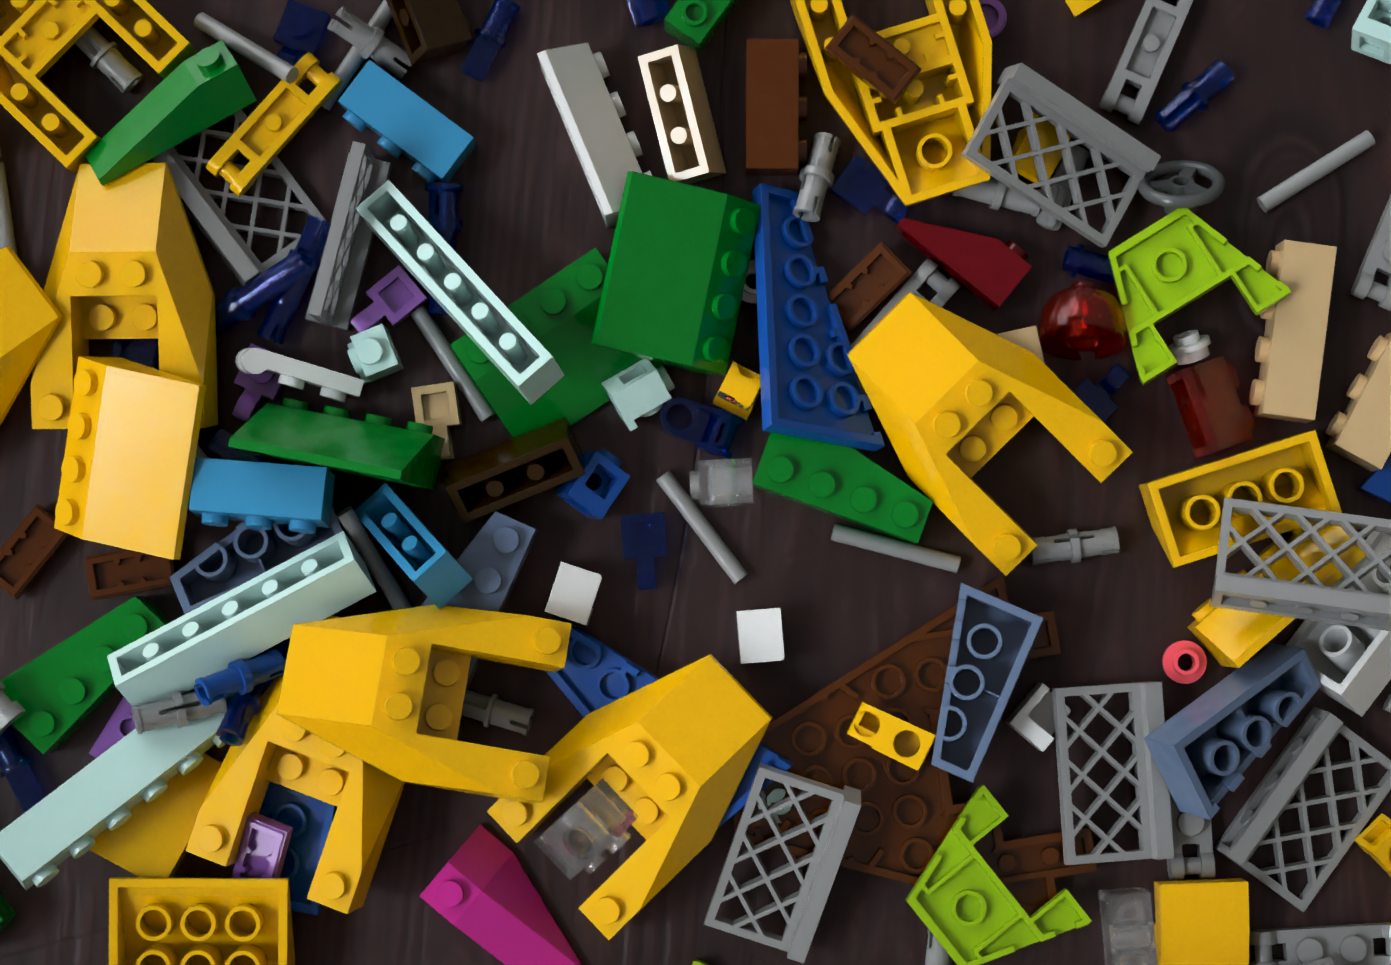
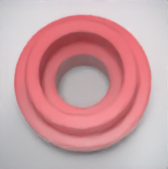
[1162,640,1207,684]

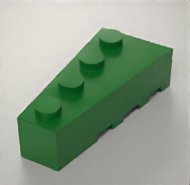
[751,432,933,544]
[1,596,172,755]

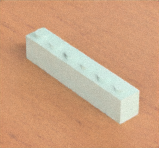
[356,180,565,405]
[107,531,377,706]
[0,688,241,890]

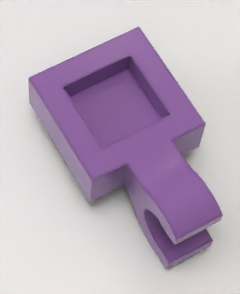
[350,265,428,333]
[232,343,283,422]

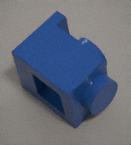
[555,449,631,519]

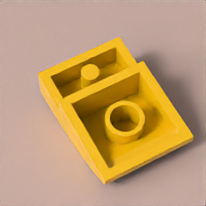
[90,753,222,878]
[1153,878,1250,965]

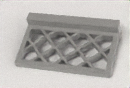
[961,62,1161,247]
[148,109,330,292]
[305,141,393,331]
[1211,497,1391,631]
[1052,681,1175,865]
[1214,707,1391,912]
[704,763,861,964]

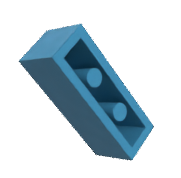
[338,60,477,185]
[189,457,335,534]
[354,483,473,609]

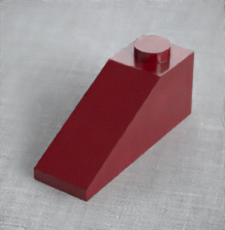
[894,218,1032,312]

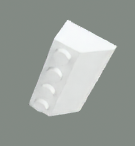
[537,42,652,228]
[1286,531,1391,717]

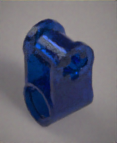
[659,397,745,460]

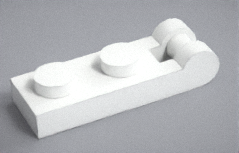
[235,348,364,402]

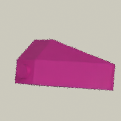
[420,824,582,965]

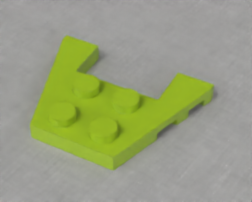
[1108,208,1291,386]
[905,784,1092,965]

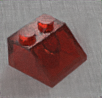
[1166,356,1255,458]

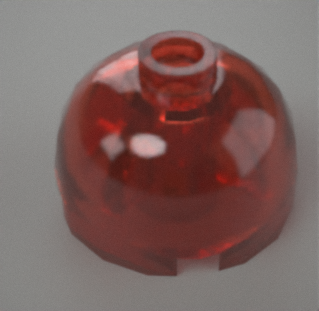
[1039,281,1126,360]

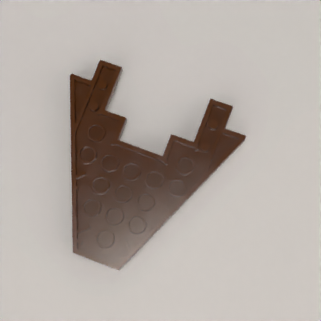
[733,577,1098,914]

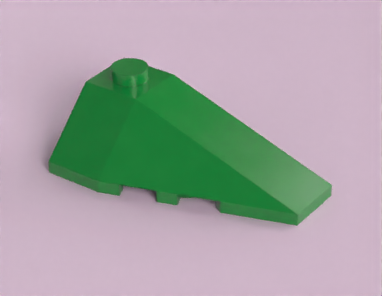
[85,40,257,186]

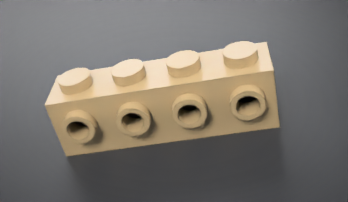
[1249,240,1337,423]

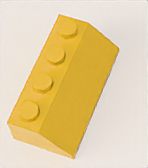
[1139,430,1342,568]
[1187,523,1366,668]

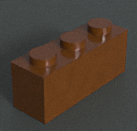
[745,39,807,176]

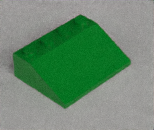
[591,171,761,376]
[450,247,664,438]
[228,398,445,490]

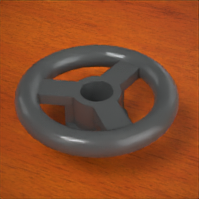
[1138,160,1226,214]

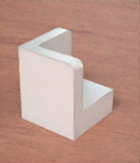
[544,562,602,625]
[736,608,785,664]
[1004,682,1071,752]

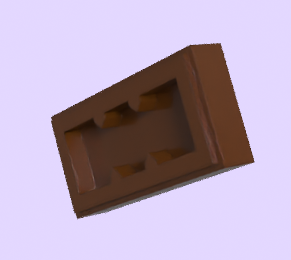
[824,14,922,105]
[827,241,913,333]
[0,504,71,599]
[83,549,177,600]

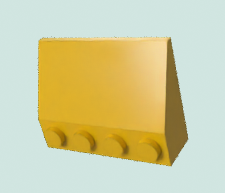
[54,356,206,560]
[109,877,295,965]

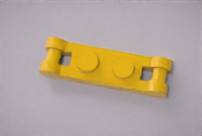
[206,52,343,197]

